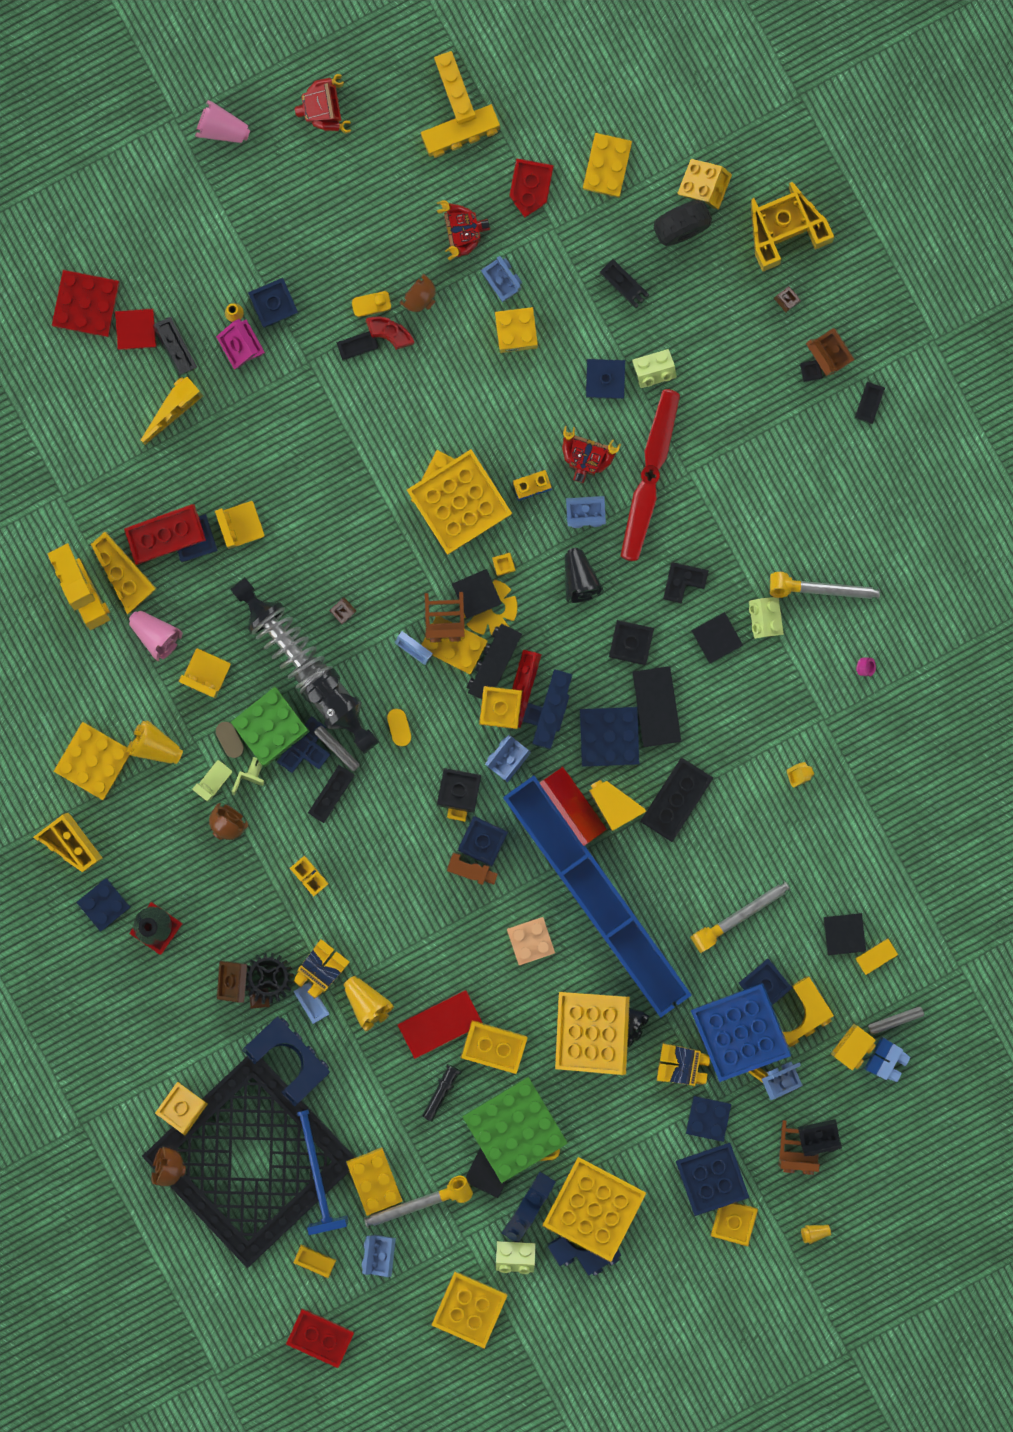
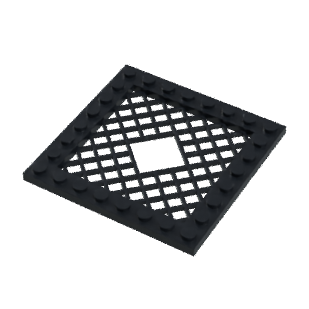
[142,1056,356,1269]

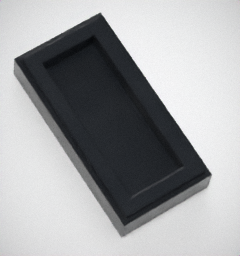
[336,331,379,361]
[854,382,885,424]

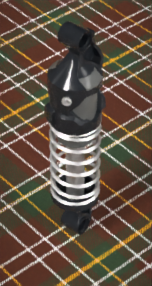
[230,577,379,754]

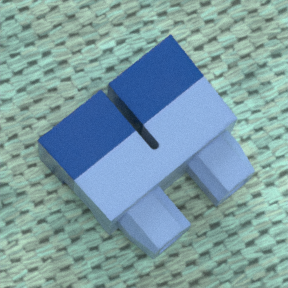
[864,1037,910,1082]

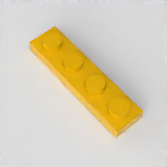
[434,51,476,124]

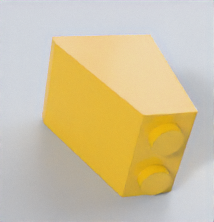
[589,780,646,831]

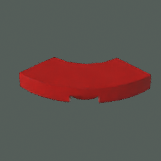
[365,317,415,350]

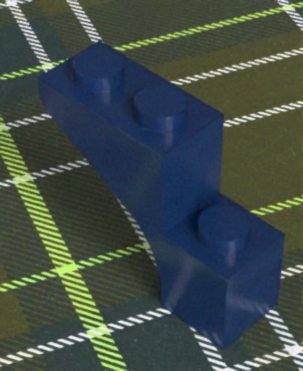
[502,1172,556,1242]
[547,1236,621,1276]

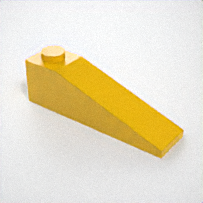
[141,377,203,445]

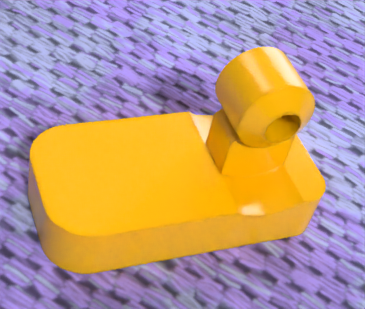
[352,291,391,317]
[787,762,814,788]

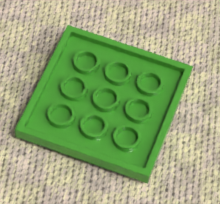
[462,1077,568,1183]

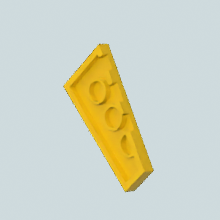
[91,532,157,614]

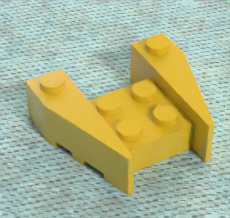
[751,182,834,272]
[47,543,110,630]

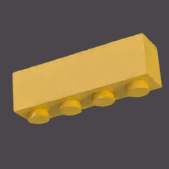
[421,104,500,158]

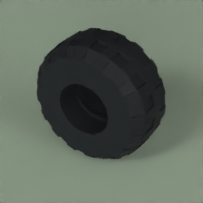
[654,200,712,246]

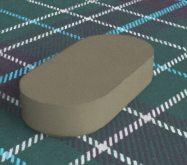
[216,722,244,758]

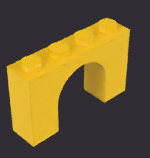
[783,976,834,1047]

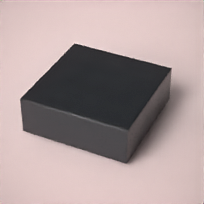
[800,360,822,383]

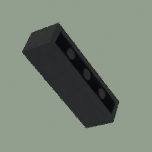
[466,624,522,700]

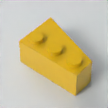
[33,812,103,872]

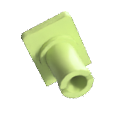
[232,757,264,796]

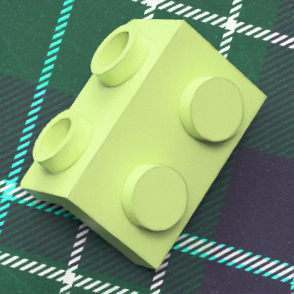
[632,349,677,388]
[749,597,784,639]
[496,1241,536,1274]

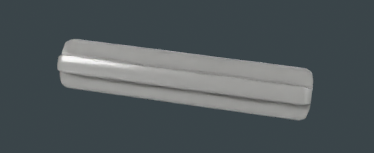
[315,726,360,771]
[868,1007,924,1035]

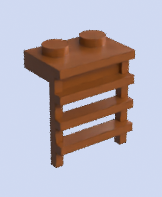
[806,328,855,376]
[425,592,465,643]
[778,1120,820,1175]

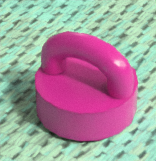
[856,657,876,677]

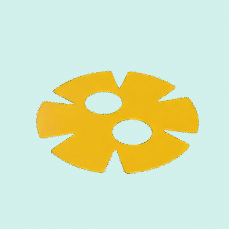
[464,580,517,635]

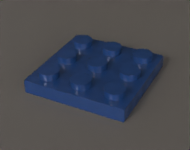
[580,707,639,767]
[676,1143,749,1217]

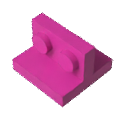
[216,319,265,370]

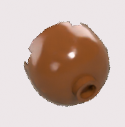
[399,274,436,312]
[209,803,248,840]
[151,1147,186,1186]

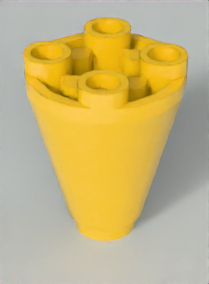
[126,720,183,764]
[343,976,394,1031]

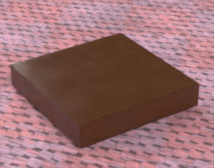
[217,961,247,1003]

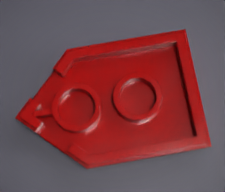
[509,158,554,218]

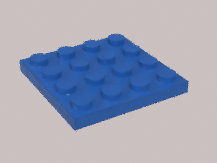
[691,983,792,1082]

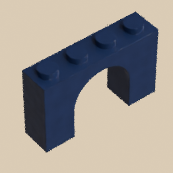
[532,669,573,750]
[242,1016,330,1106]

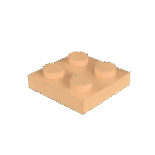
[507,917,555,965]

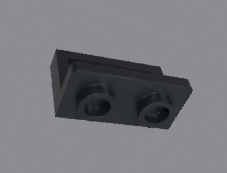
[798,1119,842,1156]

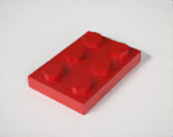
[286,1308,355,1368]

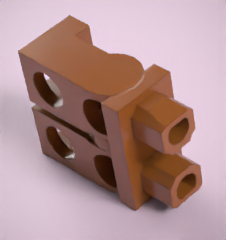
[447,852,498,885]

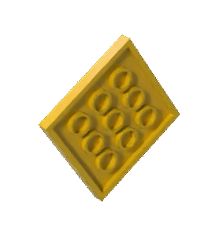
[406,449,512,555]
[555,992,630,1075]
[542,1157,646,1262]

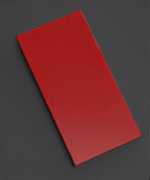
[124,504,206,565]
[540,767,607,846]
[397,990,483,1059]

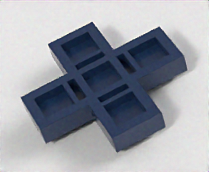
[277,716,331,773]

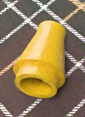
[225,303,244,322]
[801,1224,831,1244]

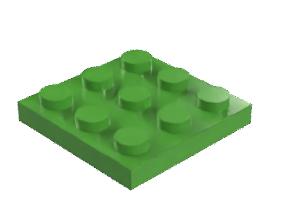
[231,687,310,767]

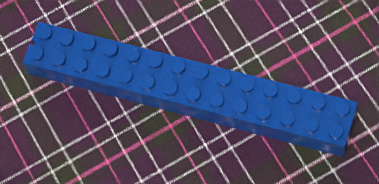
[503,775,691,1018]

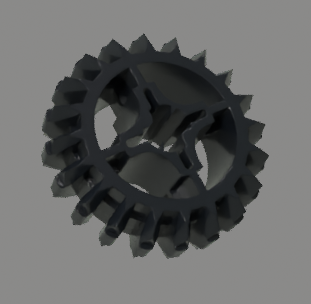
[245,953,294,1005]

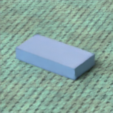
[395,631,433,665]
[293,981,330,1024]

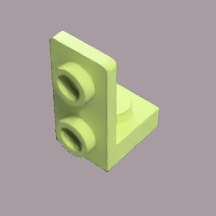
[192,760,232,802]

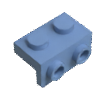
[481,256,522,303]
[566,496,606,528]
[485,735,531,782]
[762,1062,803,1100]
[362,1235,396,1277]

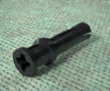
[422,1064,462,1122]

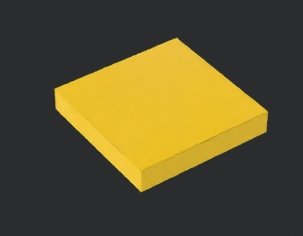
[479,686,522,729]
[155,1082,208,1135]
[710,1203,758,1246]

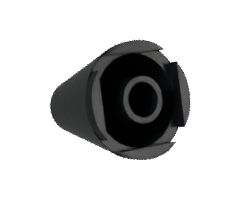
[565,548,604,603]

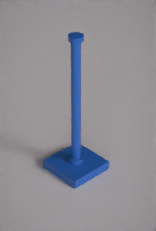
[297,1110,349,1235]

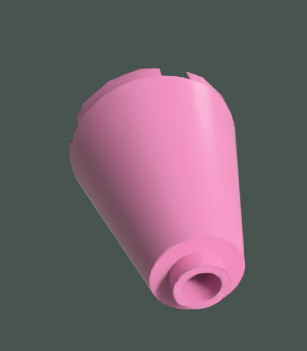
[195,100,250,143]
[129,611,183,661]

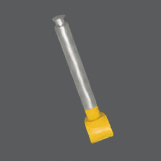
[770,572,880,599]
[690,881,790,953]
[364,1175,473,1228]

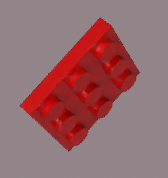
[52,270,120,338]

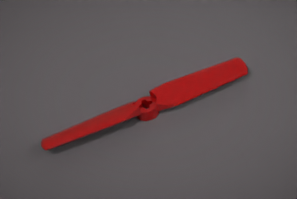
[621,389,680,561]

